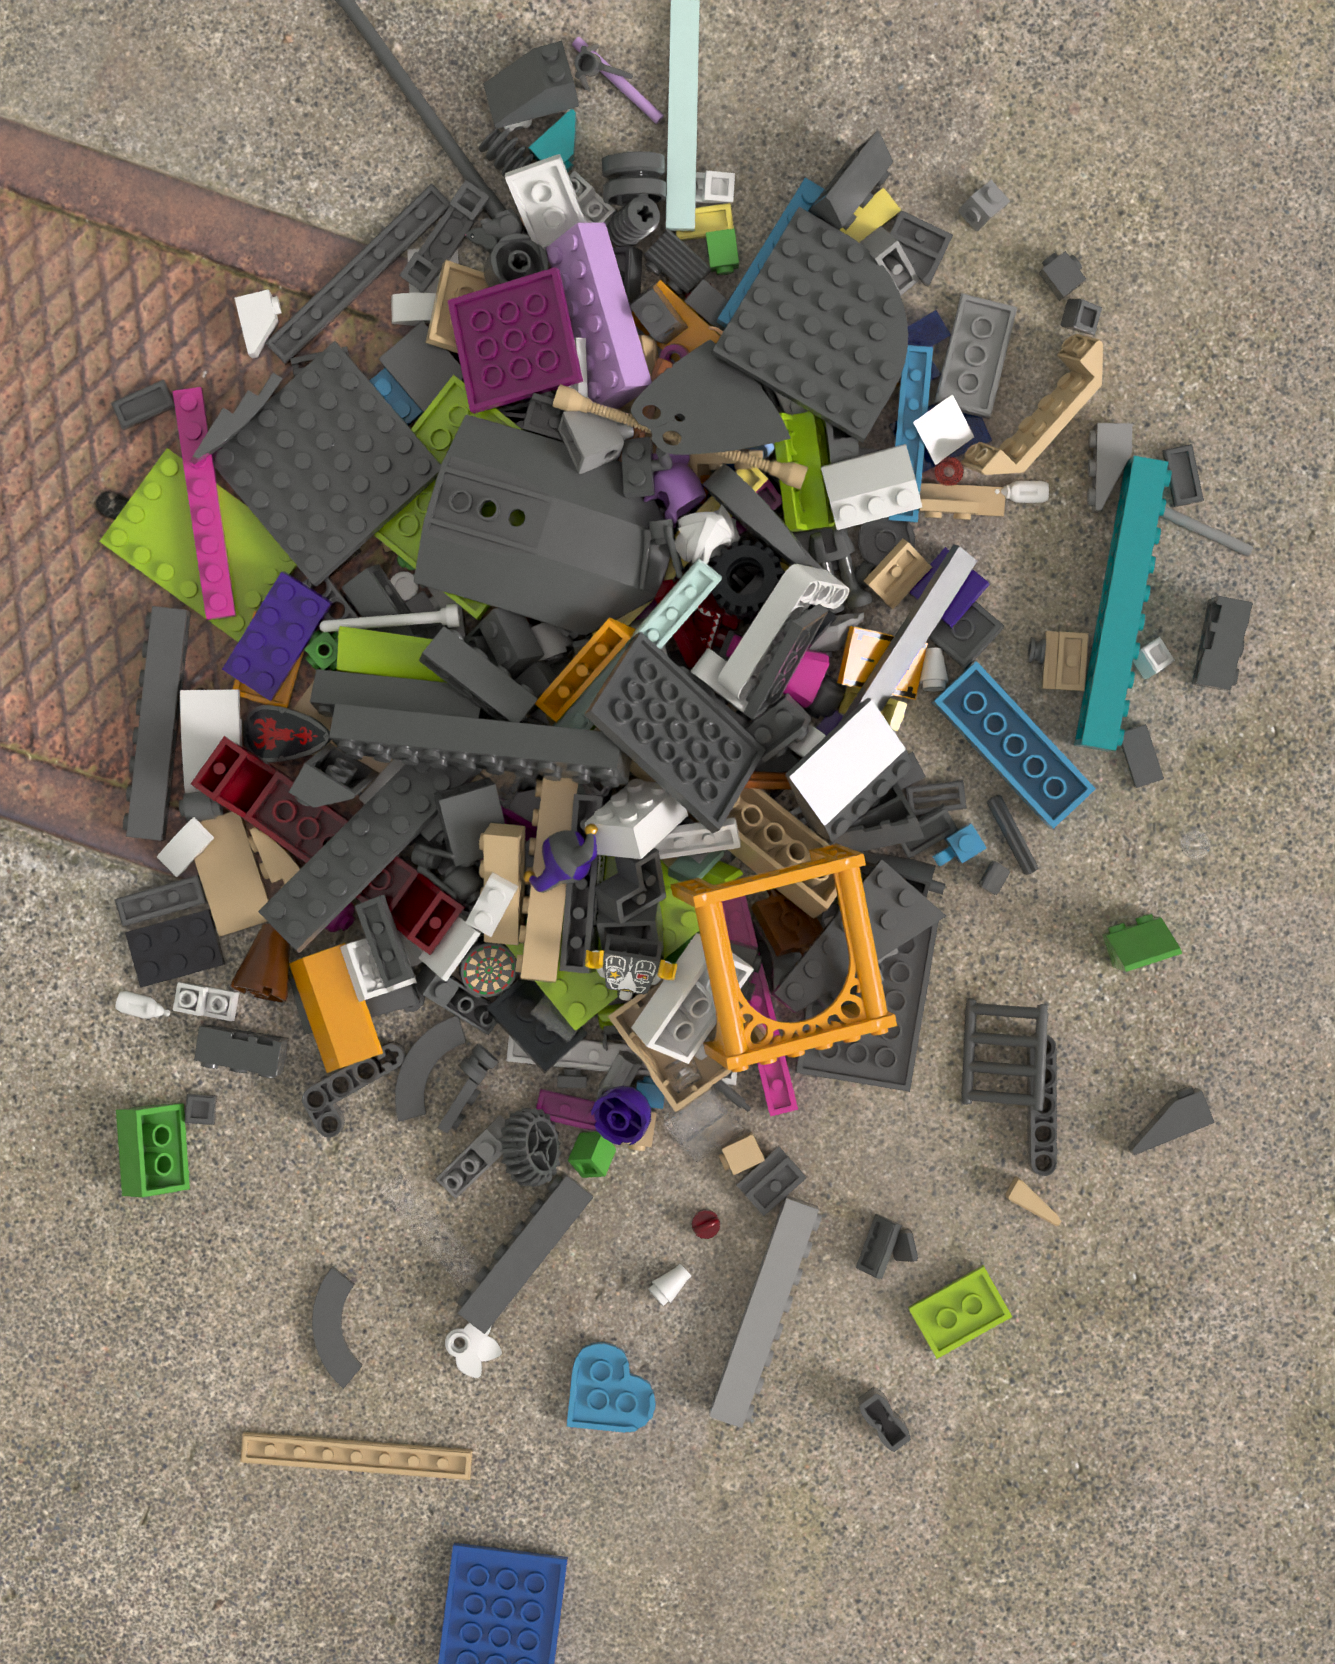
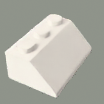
[821,444,922,530]

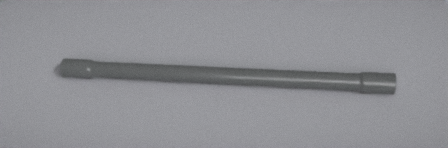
[335,0,506,220]

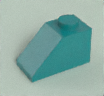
[529,109,577,173]

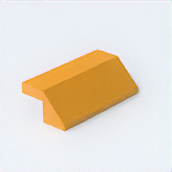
[535,617,636,723]
[289,943,383,1073]

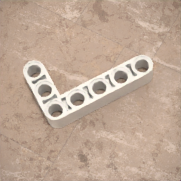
[718,564,849,701]
[690,648,826,757]

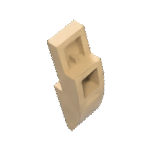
[248,827,302,888]

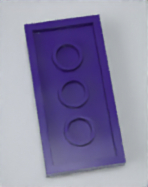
[222,571,333,701]

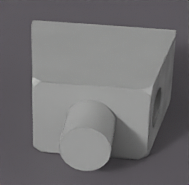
[558,411,634,474]

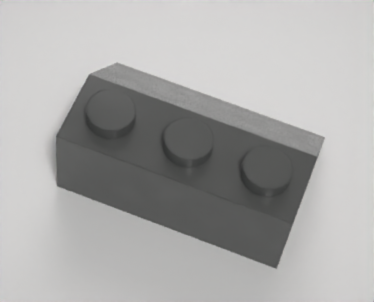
[808,132,893,230]
[289,743,379,808]

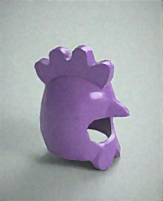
[643,453,706,528]

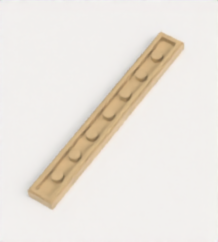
[240,1432,473,1480]

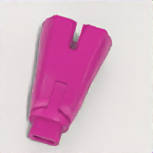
[726,635,829,708]

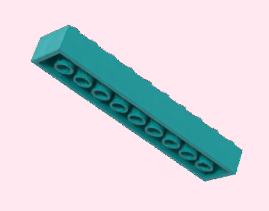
[1074,455,1172,752]

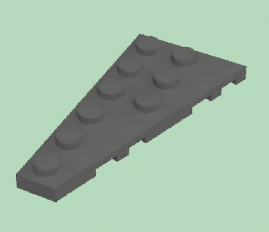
[772,860,946,1013]

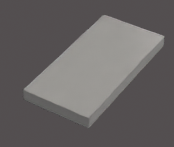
[933,293,1017,419]

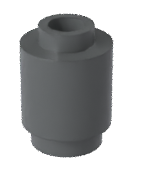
[179,792,224,822]

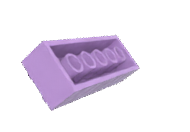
[545,223,652,409]

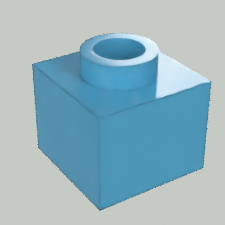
[636,1076,665,1109]

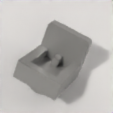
[958,180,1010,231]

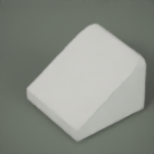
[1133,637,1175,679]

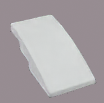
[180,689,242,793]

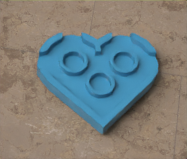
[566,1342,656,1433]

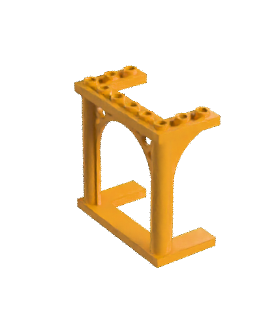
[670,843,897,1072]

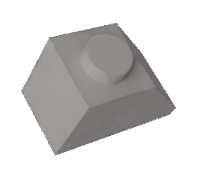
[860,226,920,296]

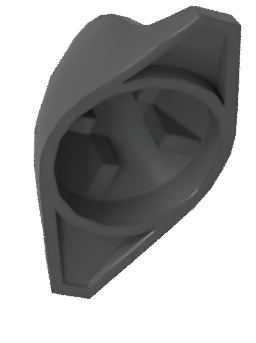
[753,921,802,996]

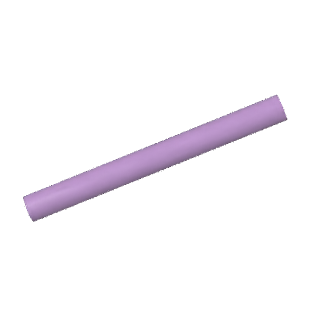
[572,37,664,124]

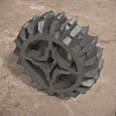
[499,1108,562,1187]

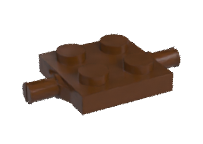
[751,888,823,957]

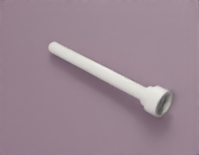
[319,604,460,632]

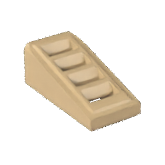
[1005,1176,1062,1226]

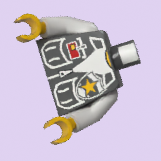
[585,933,678,1001]

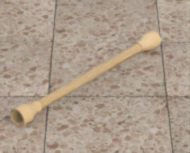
[553,384,808,490]

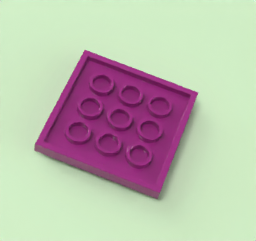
[447,267,583,414]

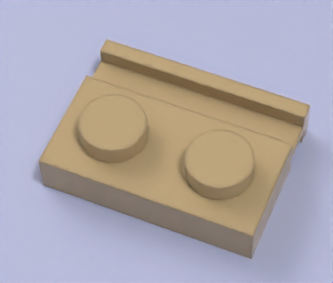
[864,538,932,609]
[1041,631,1089,691]

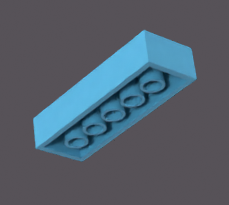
[931,661,1096,829]

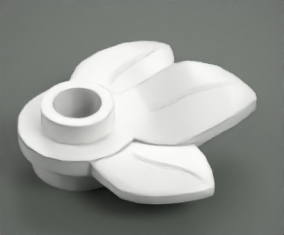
[445,1323,502,1378]

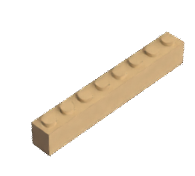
[515,778,578,983]

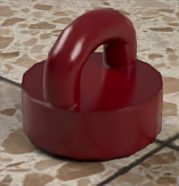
[692,1209,720,1239]

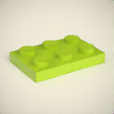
[908,1265,1012,1359]

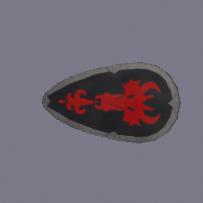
[242,705,331,762]

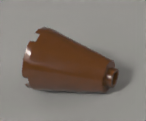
[230,923,290,1003]

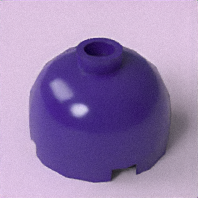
[591,1086,651,1145]

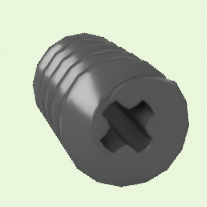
[478,128,534,178]
[606,196,660,247]

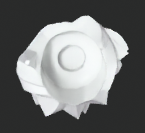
[674,505,740,564]

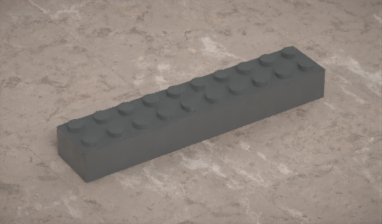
[329,703,632,787]

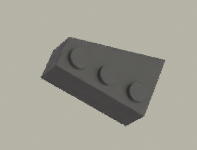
[1192,596,1253,691]
[827,782,925,852]
[194,1024,289,1078]

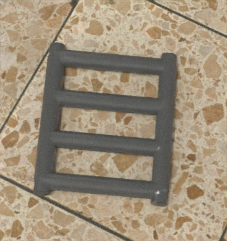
[961,998,1048,1111]

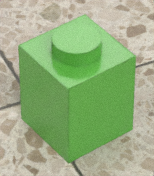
[705,228,739,275]

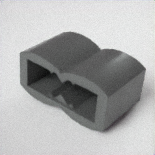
[858,1387,911,1452]

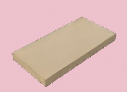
[194,812,269,937]

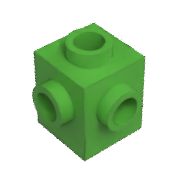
[304,630,338,671]

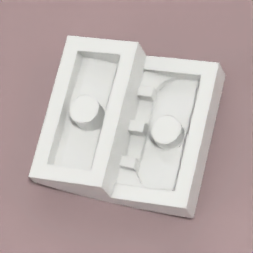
[340,930,417,1002]

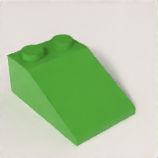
[1102,913,1182,972]

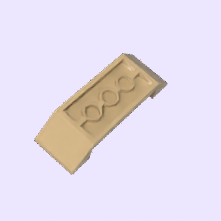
[960,334,1103,475]

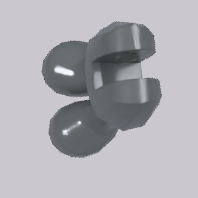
[809,528,873,613]

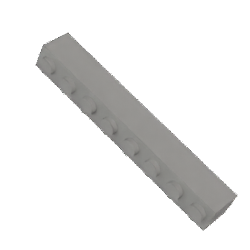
[709,1195,822,1428]

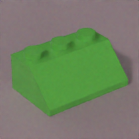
[116,1103,190,1197]

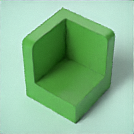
[568,1132,616,1178]

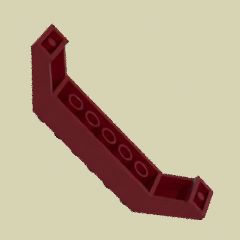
[191,736,465,955]

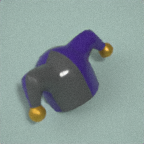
[523,823,598,893]

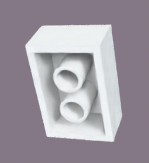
[584,779,688,859]

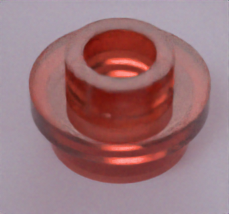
[934,457,964,486]

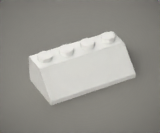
[631,933,754,1064]

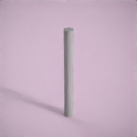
[1160,507,1253,557]

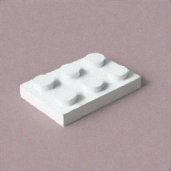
[505,154,587,252]

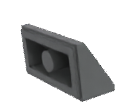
[613,246,643,305]

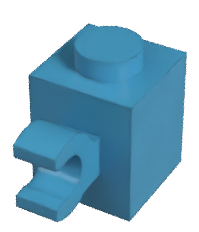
[932,823,987,866]

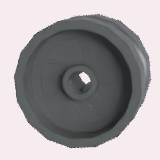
[602,151,666,206]

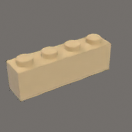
[479,823,525,945]

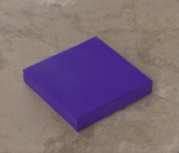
[909,547,990,628]

